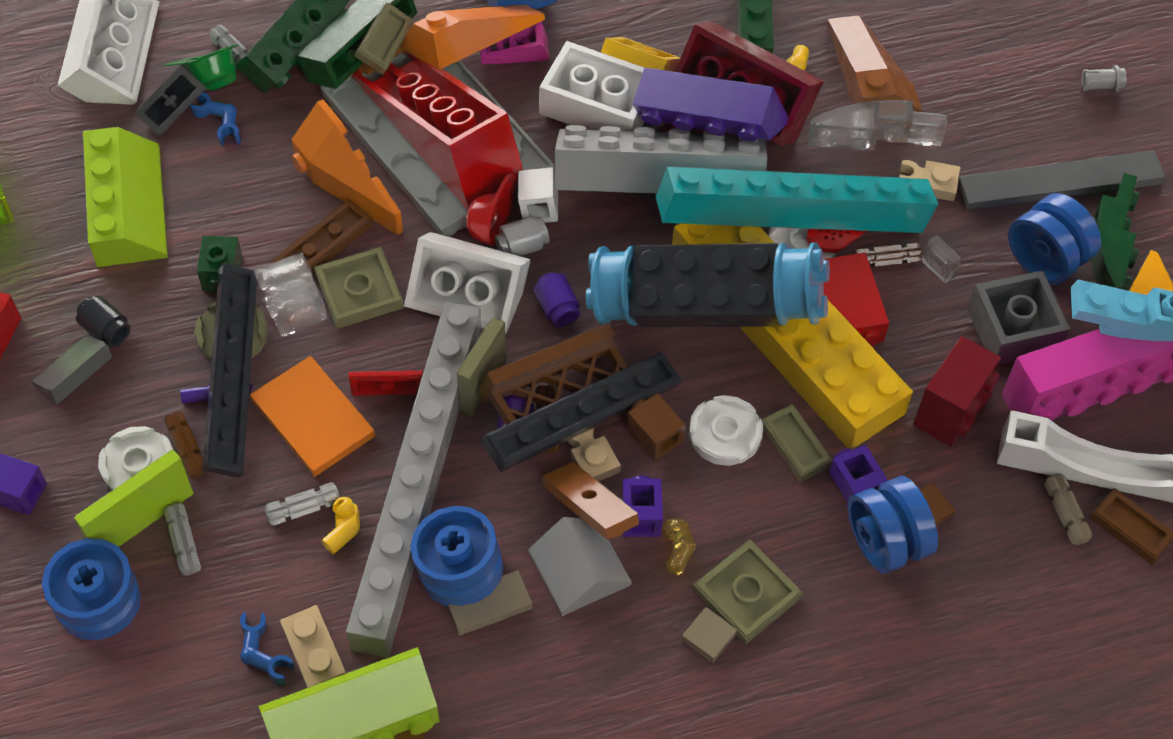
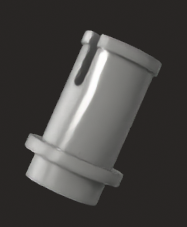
[1082,65,1126,92]

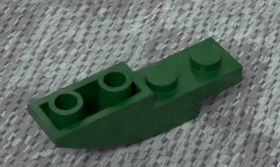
[1091,173,1140,291]

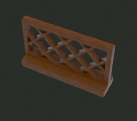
[478,323,630,436]

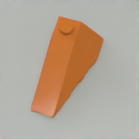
[401,4,545,70]
[291,99,403,235]

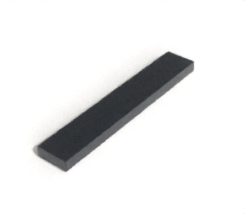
[202,263,258,477]
[481,352,682,472]

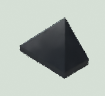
[134,65,206,137]

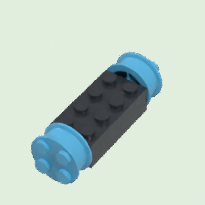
[586,243,830,327]

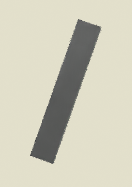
[958,150,1165,210]

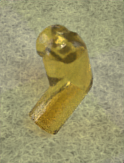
[662,518,696,575]

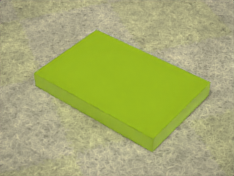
[74,449,194,547]

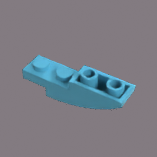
[1071,279,1173,341]

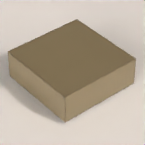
[681,607,737,663]

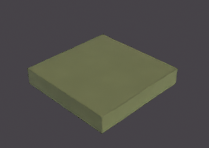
[314,247,404,329]
[457,317,506,416]
[692,539,803,645]

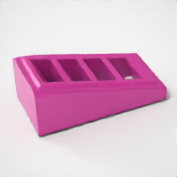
[480,21,550,65]

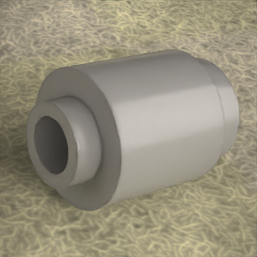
[495,216,550,256]

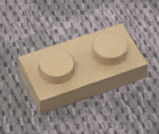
[280,605,346,688]

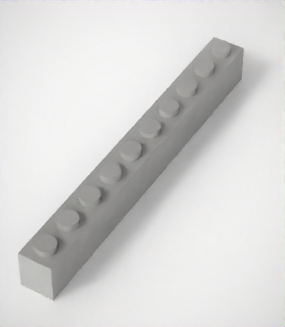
[346,301,482,658]

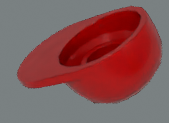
[466,174,517,246]

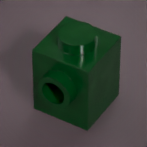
[197,236,243,293]

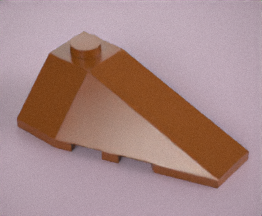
[827,16,923,123]

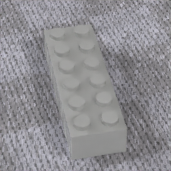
[554,125,767,193]

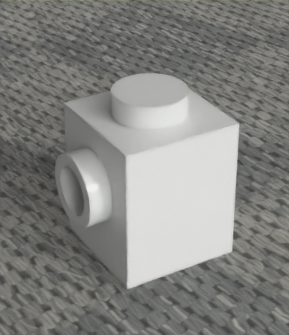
[518,167,558,223]

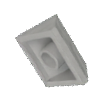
[528,517,632,616]

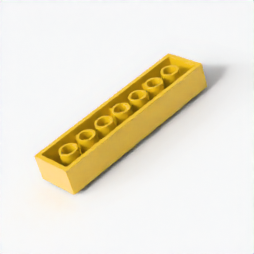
[672,224,913,449]

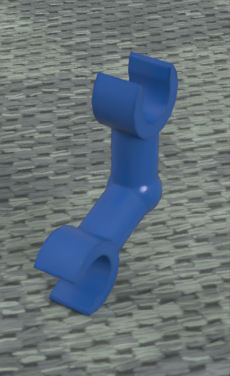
[190,92,241,147]
[240,611,295,685]

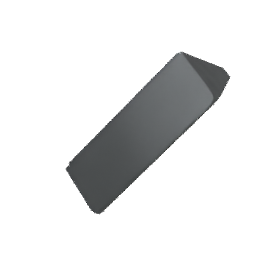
[31,335,112,405]

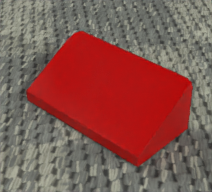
[348,370,424,396]

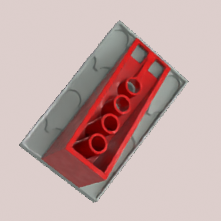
[320,51,555,237]

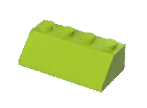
[83,127,168,267]
[259,647,440,739]

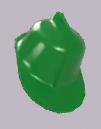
[165,44,238,90]

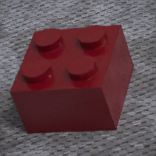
[913,335,1001,447]

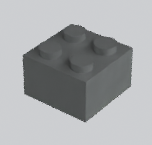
[967,270,1070,366]

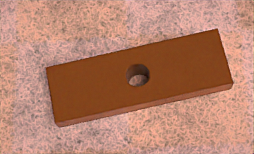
[542,462,639,540]

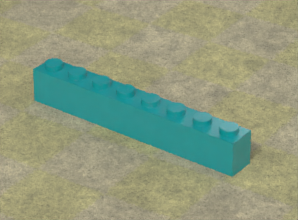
[656,167,938,233]

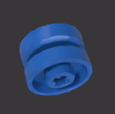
[1008,193,1101,285]
[847,475,938,574]
[410,506,504,607]
[42,538,141,640]

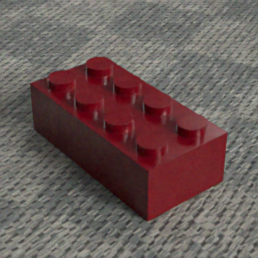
[675,21,824,147]

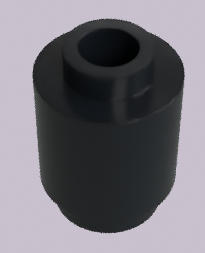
[76,296,131,347]

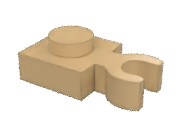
[899,160,960,201]
[567,428,621,482]

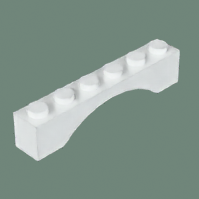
[997,410,1173,503]

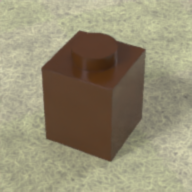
[627,393,686,462]

